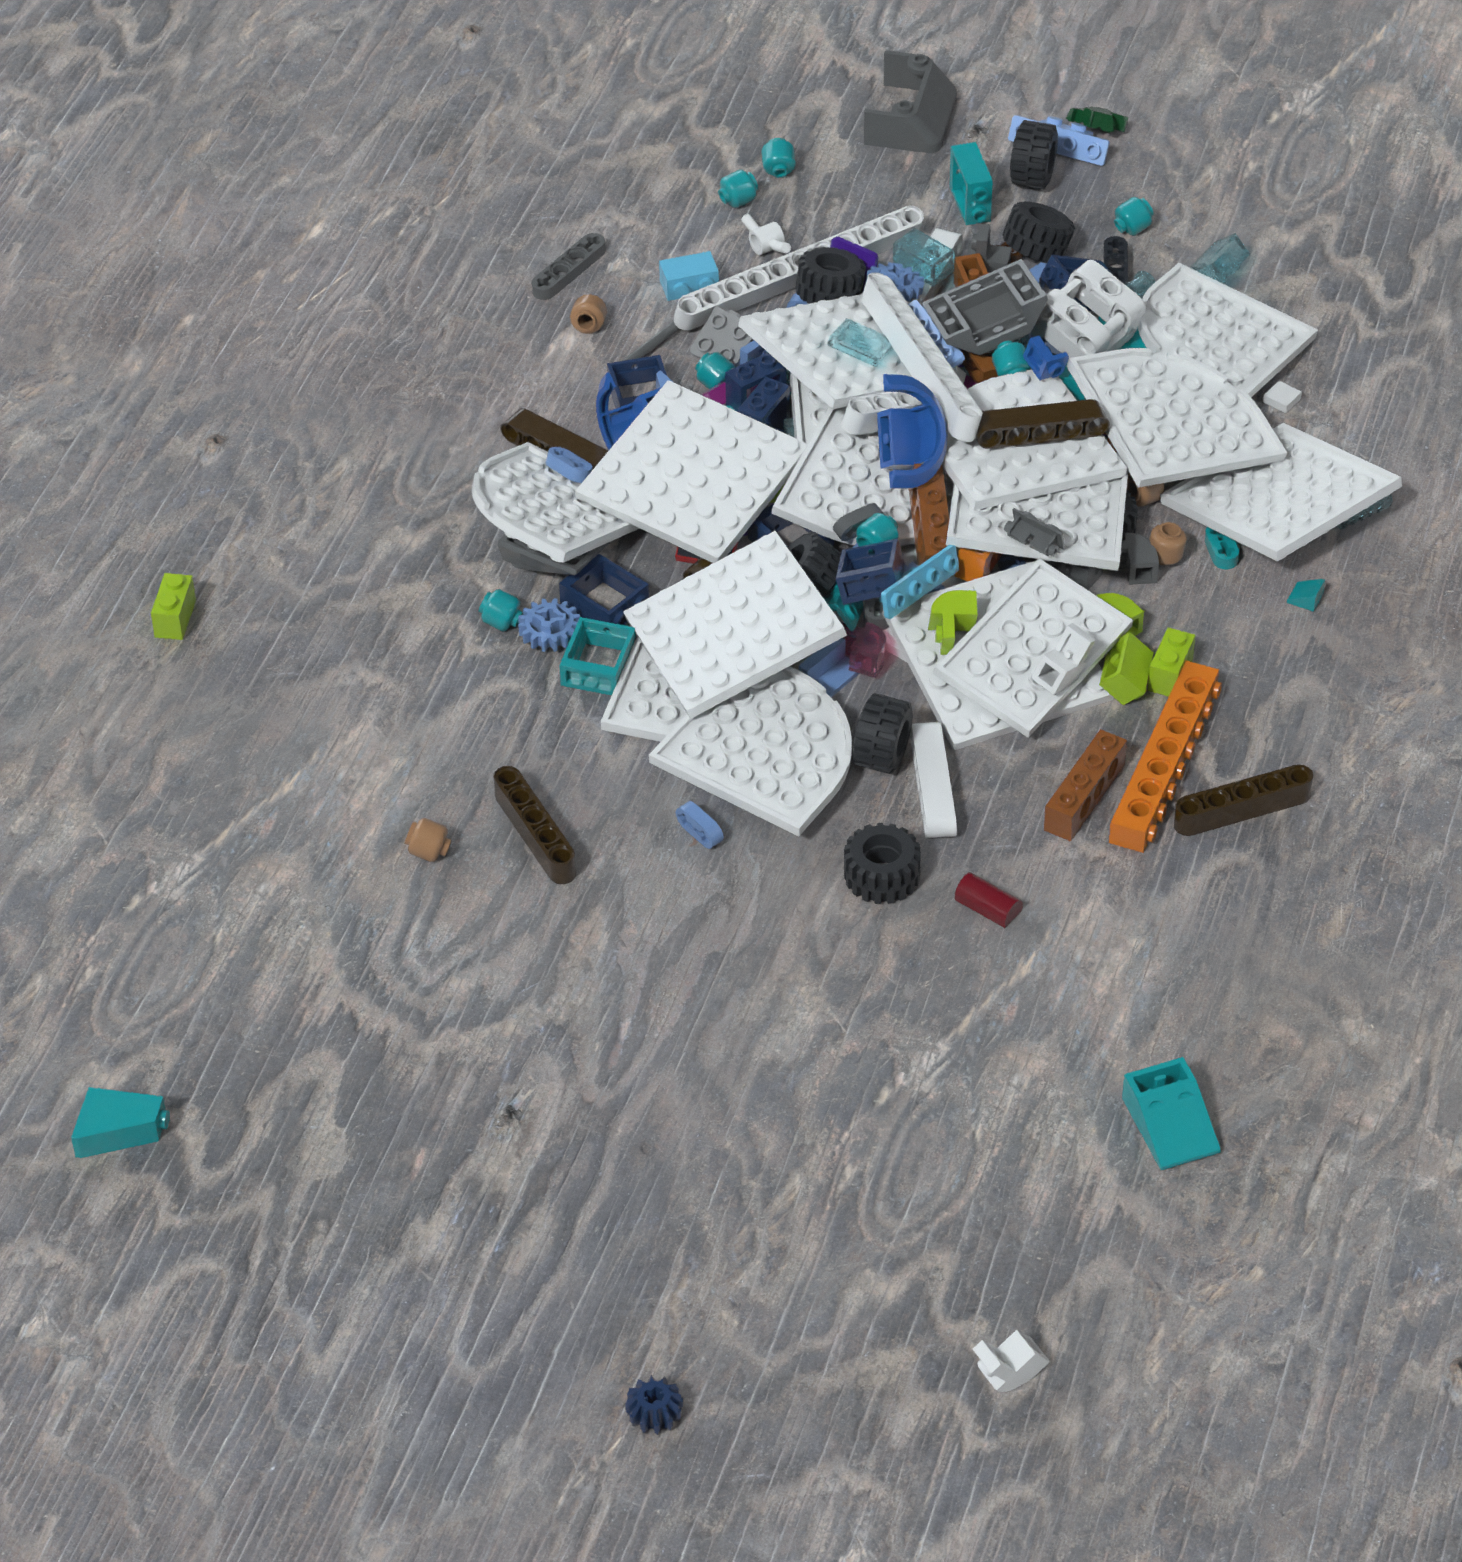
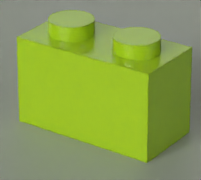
[151,573,196,640]
[1148,627,1196,697]
[1099,632,1154,706]

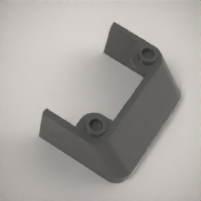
[864,50,957,153]

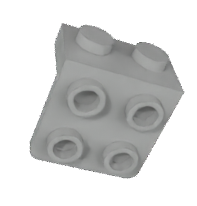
[690,306,753,367]

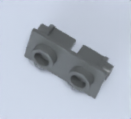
[1004,508,1065,556]

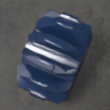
[625,1375,683,1435]

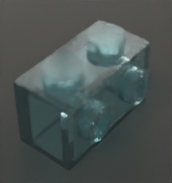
[893,228,955,287]
[1189,233,1250,284]

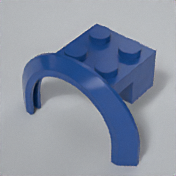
[596,372,662,450]
[877,374,948,489]

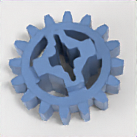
[865,263,924,302]
[518,598,580,652]

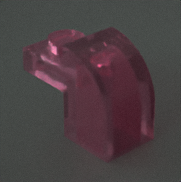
[840,622,886,678]

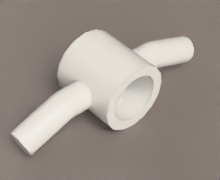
[741,214,791,255]

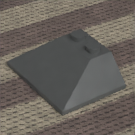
[922,259,1048,355]
[498,535,612,575]

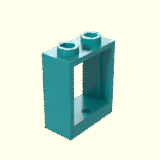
[949,142,993,225]
[559,617,636,695]

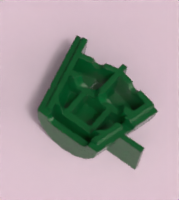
[1066,106,1129,132]

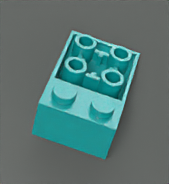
[1122,1057,1221,1170]

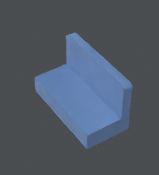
[799,638,862,697]

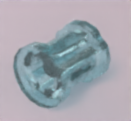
[1124,270,1155,299]

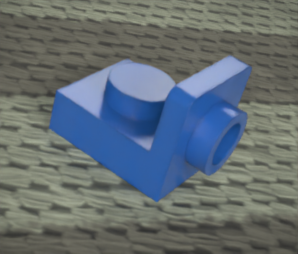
[1023,336,1069,381]

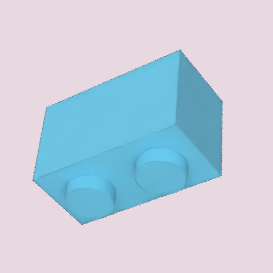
[659,251,719,301]

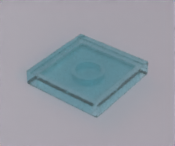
[827,318,893,367]

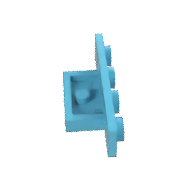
[879,545,959,619]

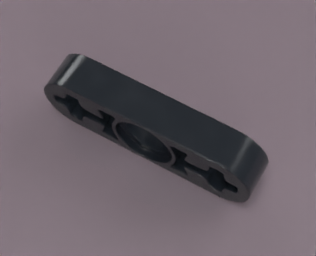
[1103,236,1128,287]

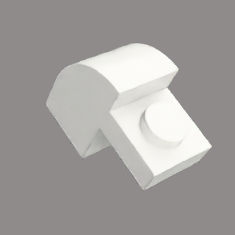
[1031,623,1096,695]
[973,1330,1050,1392]

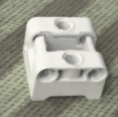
[1031,260,1146,358]

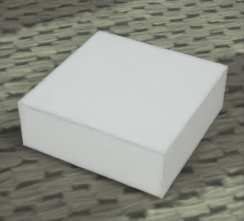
[1263,381,1302,413]

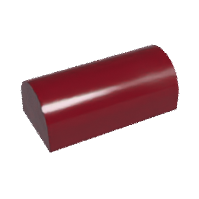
[955,872,1023,928]

